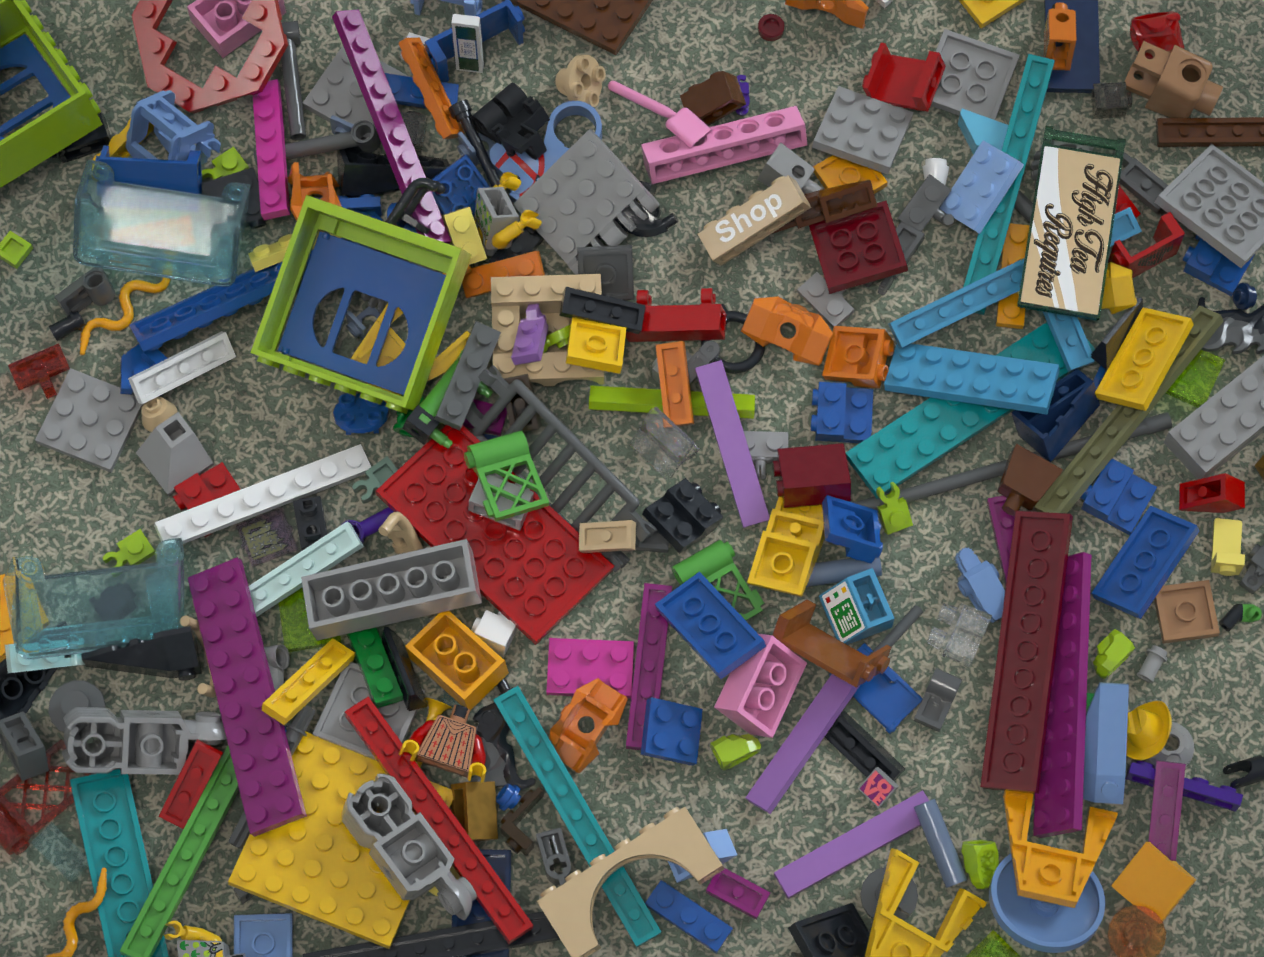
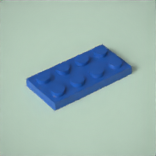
[1091,506,1199,619]
[655,572,766,680]

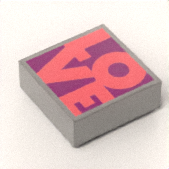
[858,767,899,808]

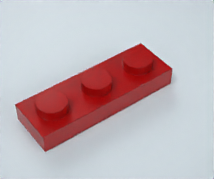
[158,740,223,829]

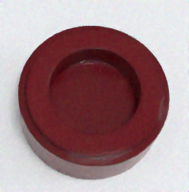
[758,14,785,41]

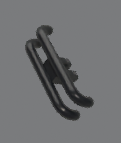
[369,178,446,254]

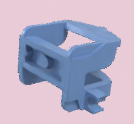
[126,90,221,165]

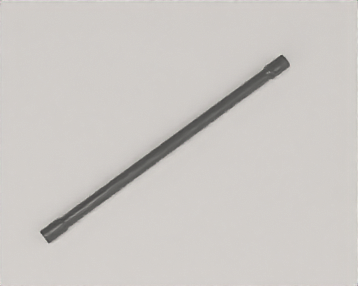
[853,412,1172,513]

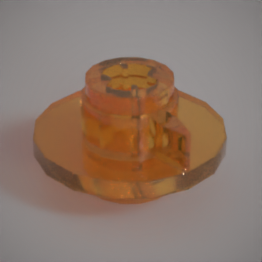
[1107,905,1166,957]

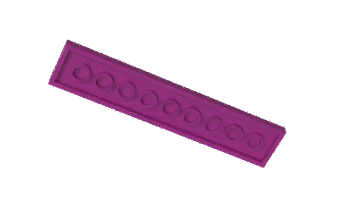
[1033,552,1092,838]
[187,557,307,836]

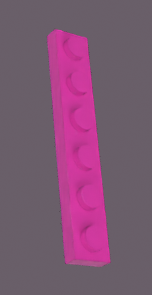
[253,79,290,220]

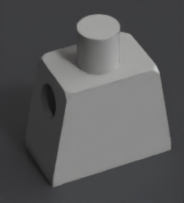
[757,142,822,194]

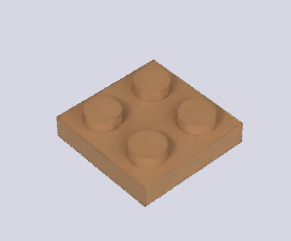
[1154,580,1220,644]

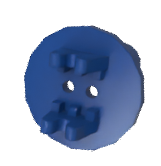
[333,393,389,435]

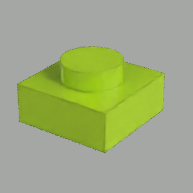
[0,231,33,269]

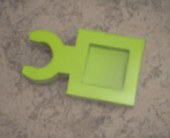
[202,146,249,180]
[876,482,913,535]
[102,529,156,575]

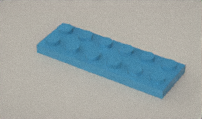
[884,343,1059,415]

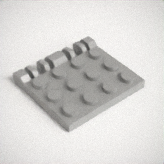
[513,129,660,275]

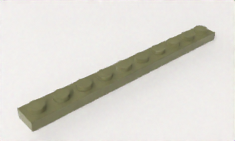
[1035,305,1224,514]

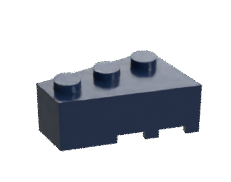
[1011,369,1100,463]

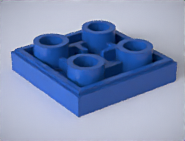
[432,154,490,216]

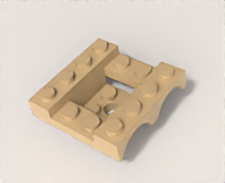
[491,274,604,386]

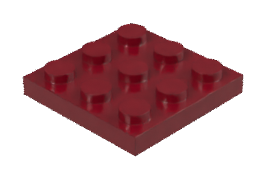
[809,201,908,294]

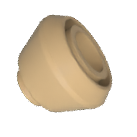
[141,397,178,432]

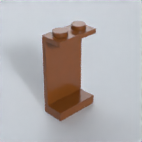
[772,600,892,687]

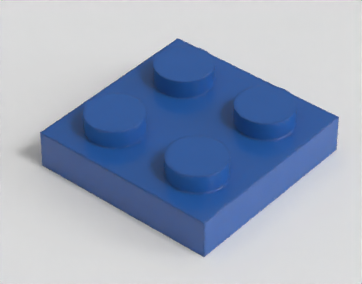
[640,697,703,766]

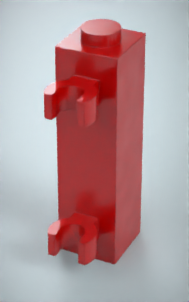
[626,288,726,342]

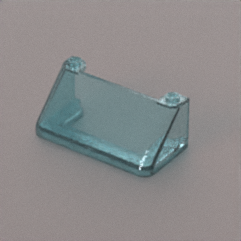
[73,160,251,286]
[3,538,184,659]

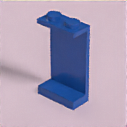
[424,0,525,82]
[95,146,203,212]

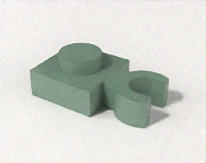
[352,456,398,504]

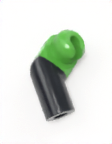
[1219,604,1262,632]

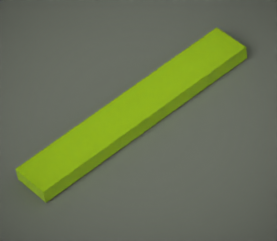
[589,385,755,419]

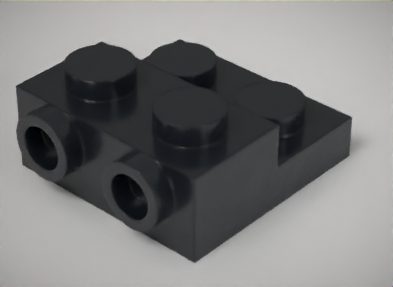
[202,167,270,237]
[642,478,723,554]

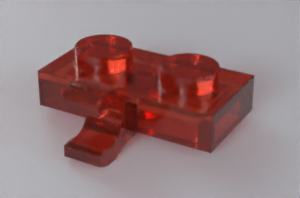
[8,343,70,399]

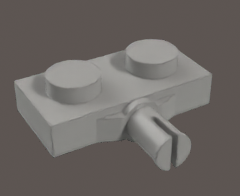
[797,272,854,328]
[744,431,788,479]

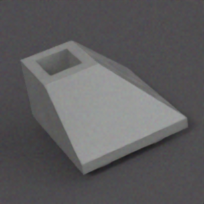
[136,412,214,496]

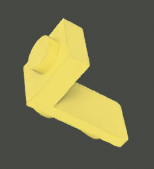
[1211,518,1245,576]

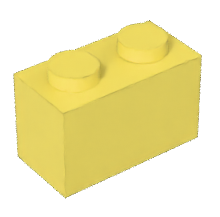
[441,207,487,265]

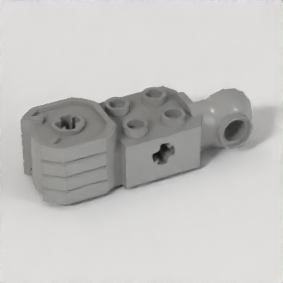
[61,707,227,775]
[342,774,477,920]

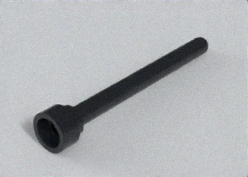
[448,99,500,187]

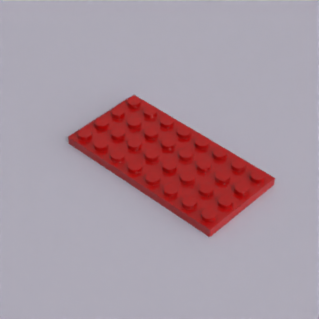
[376,425,615,645]

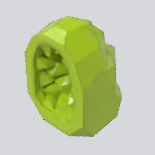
[1093,629,1135,679]
[710,734,761,771]
[961,840,999,889]

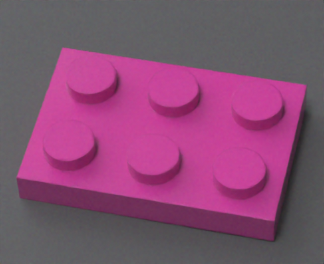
[546,638,634,699]

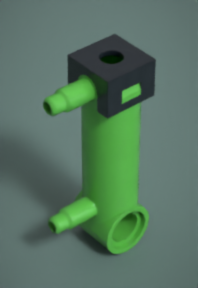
[402,350,493,449]

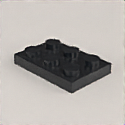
[788,903,870,957]

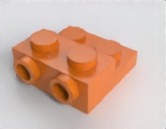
[822,326,894,388]

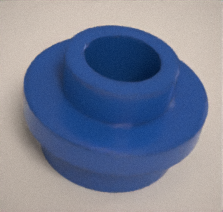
[496,783,521,811]

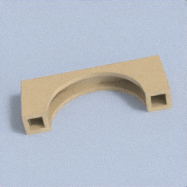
[537,807,724,957]

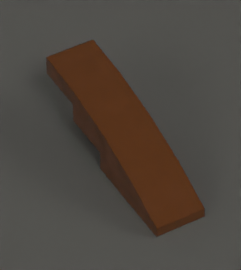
[771,180,877,234]

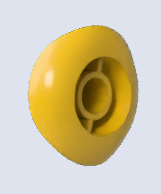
[1126,701,1172,760]

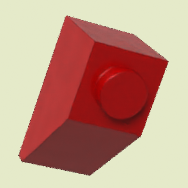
[1179,473,1245,513]

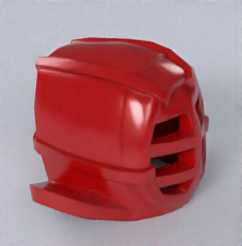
[1130,11,1184,59]

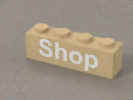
[698,175,812,265]

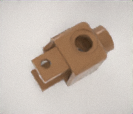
[1122,41,1223,118]

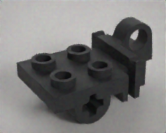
[470,82,550,160]

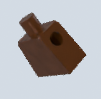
[997,444,1063,516]

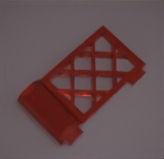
[0,739,93,855]

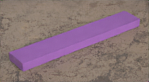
[695,360,770,528]
[745,674,859,814]
[774,790,929,899]

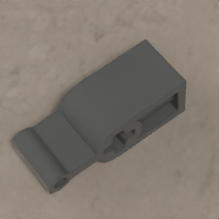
[536,827,571,887]

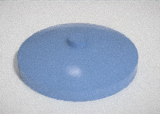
[989,847,1105,953]

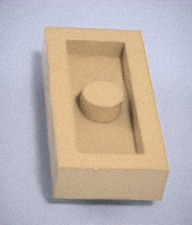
[579,520,636,553]

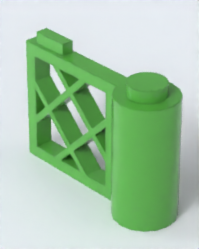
[464,430,549,522]
[671,540,764,621]

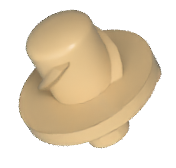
[555,55,606,107]

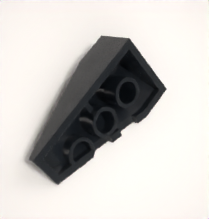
[337,146,450,198]
[81,626,202,681]

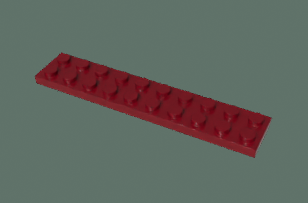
[980,511,1073,794]

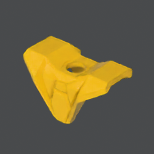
[1076,262,1137,319]

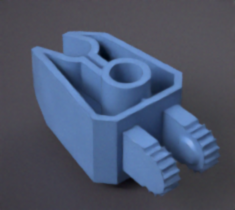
[954,547,1005,623]

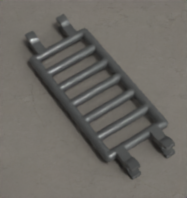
[466,365,657,572]

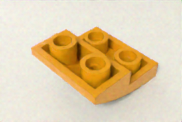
[1111,842,1196,924]

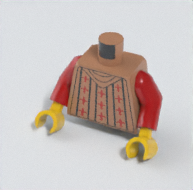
[399,705,486,783]

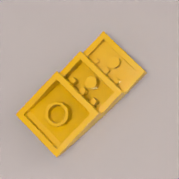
[747,497,825,597]

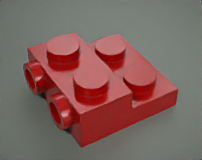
[173,462,241,538]

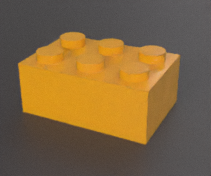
[405,611,509,711]

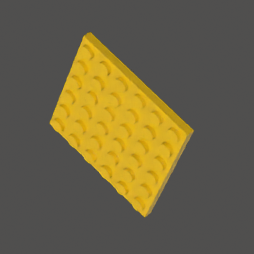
[228,731,453,949]

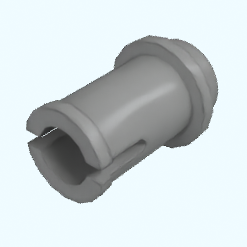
[1137,645,1167,683]

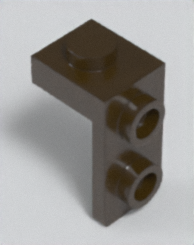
[500,786,544,856]

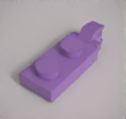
[511,303,548,365]

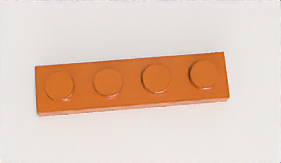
[398,37,464,139]

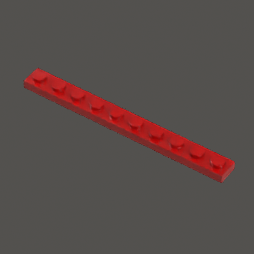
[344,697,534,944]

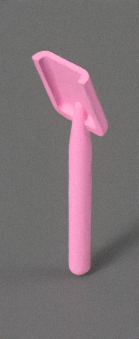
[608,81,712,148]

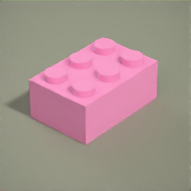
[187,0,286,58]
[714,634,807,738]

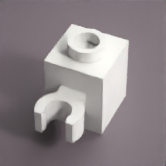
[471,610,516,658]

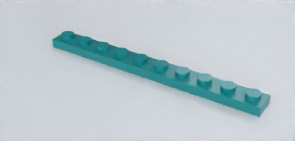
[963,54,1055,315]
[493,686,662,948]

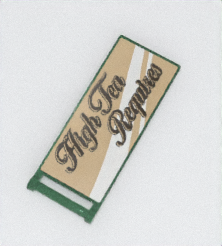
[1017,125,1126,321]

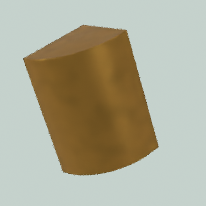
[451,781,498,841]

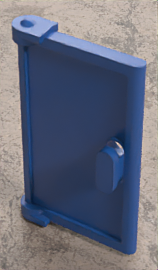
[829,643,923,734]

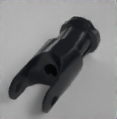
[1223,755,1264,789]

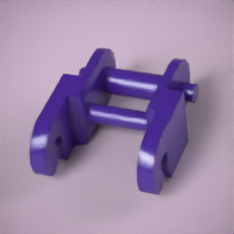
[736,75,750,116]

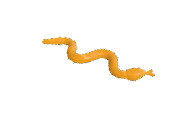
[80,252,176,355]
[46,868,107,957]

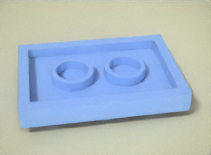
[940,140,1024,234]

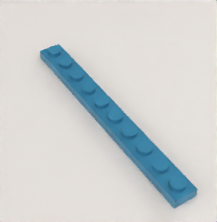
[888,207,1142,348]

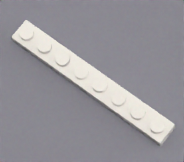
[154,444,371,551]

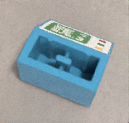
[819,568,895,645]

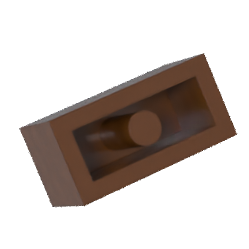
[680,71,746,126]

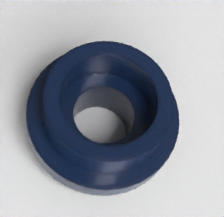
[1232,283,1257,310]

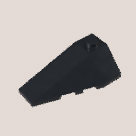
[0,618,76,720]

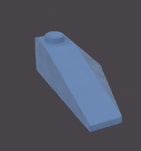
[1083,682,1129,804]

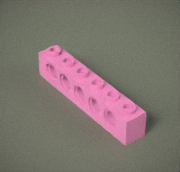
[641,106,807,184]

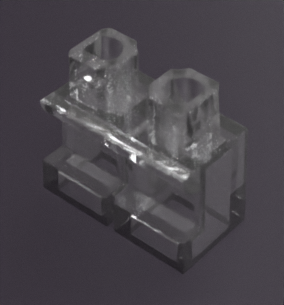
[927,603,992,669]

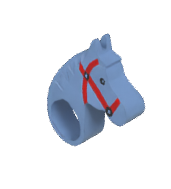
[490,101,602,217]

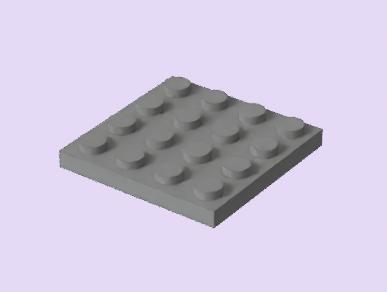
[1154,144,1264,268]

